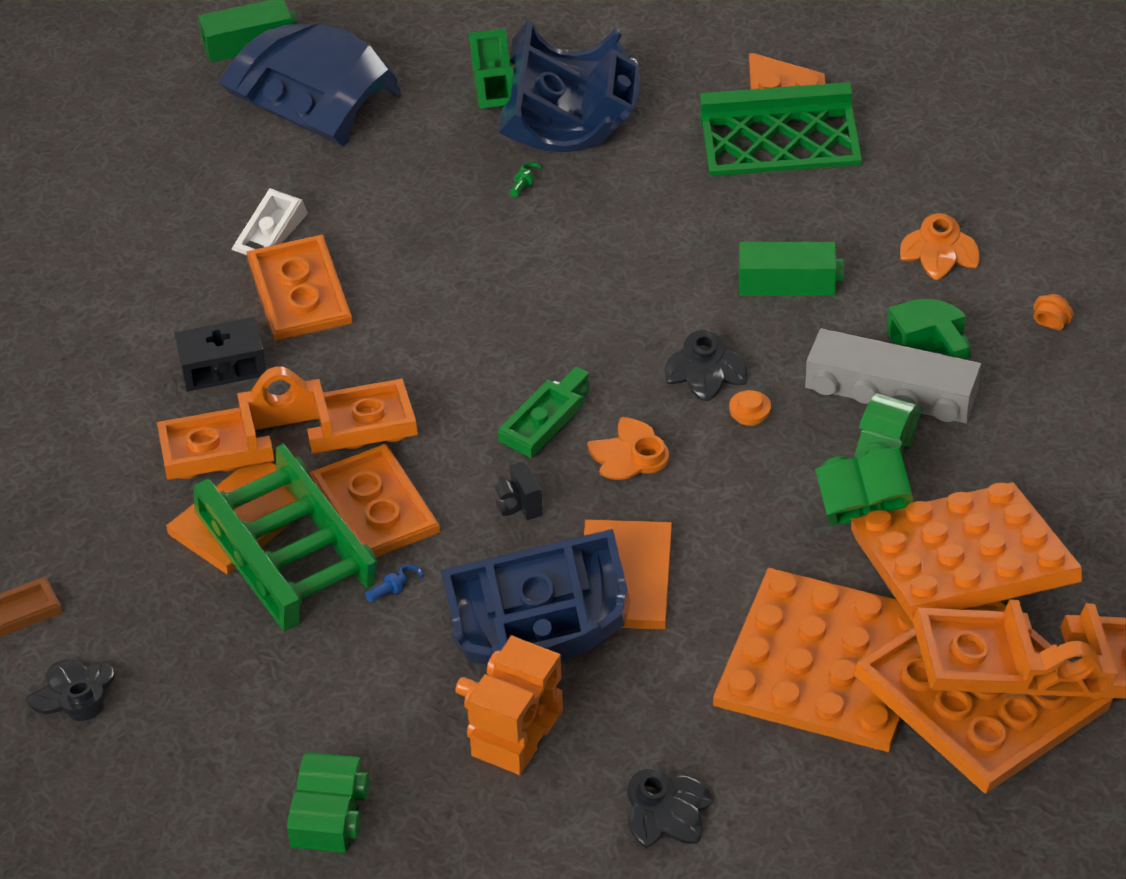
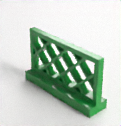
[699,82,862,177]

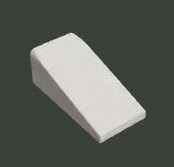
[232,188,308,255]

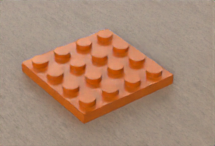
[851,482,1082,621]
[713,568,914,752]
[853,601,1114,794]

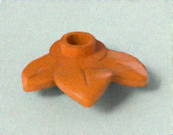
[900,213,979,280]
[587,417,669,480]

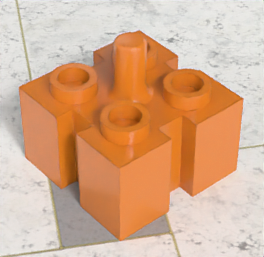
[456,636,563,775]

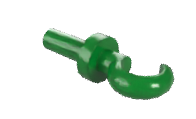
[509,162,542,197]

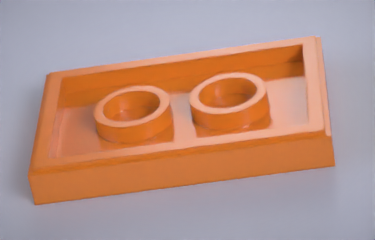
[246,234,352,341]
[309,444,440,557]
[166,462,297,575]
[584,520,672,629]

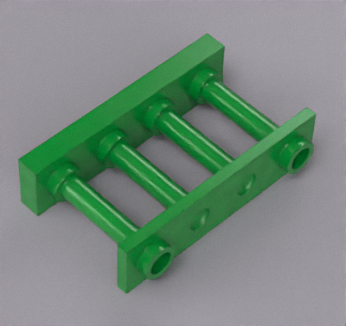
[194,444,377,632]

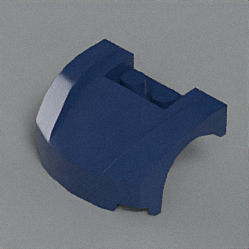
[499,20,640,152]
[219,24,401,146]
[441,529,630,665]

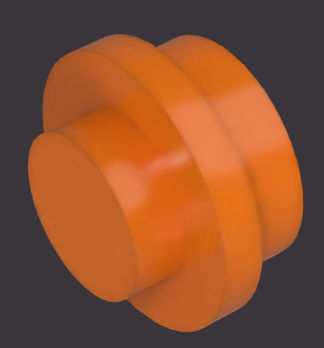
[1033,294,1074,330]
[729,390,771,426]

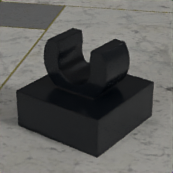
[495,461,543,521]

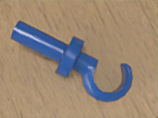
[365,565,423,602]

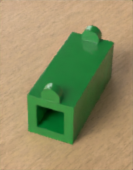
[198,0,298,63]
[739,242,844,296]

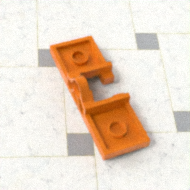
[157,367,418,480]
[912,600,1126,698]

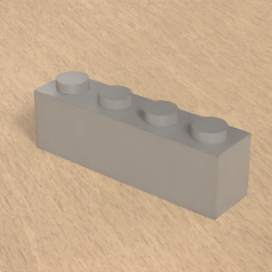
[805,328,981,424]

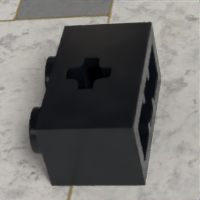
[174,317,266,392]

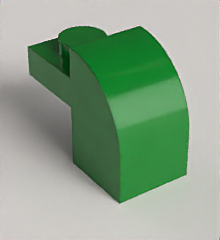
[468,28,514,108]
[886,299,971,360]
[853,393,923,459]

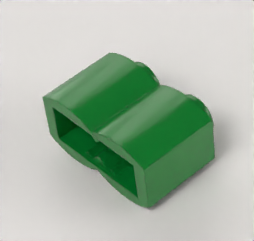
[815,445,913,526]
[287,752,370,853]

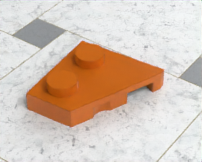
[749,53,825,89]

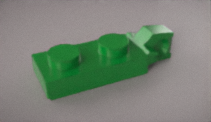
[497,366,590,459]

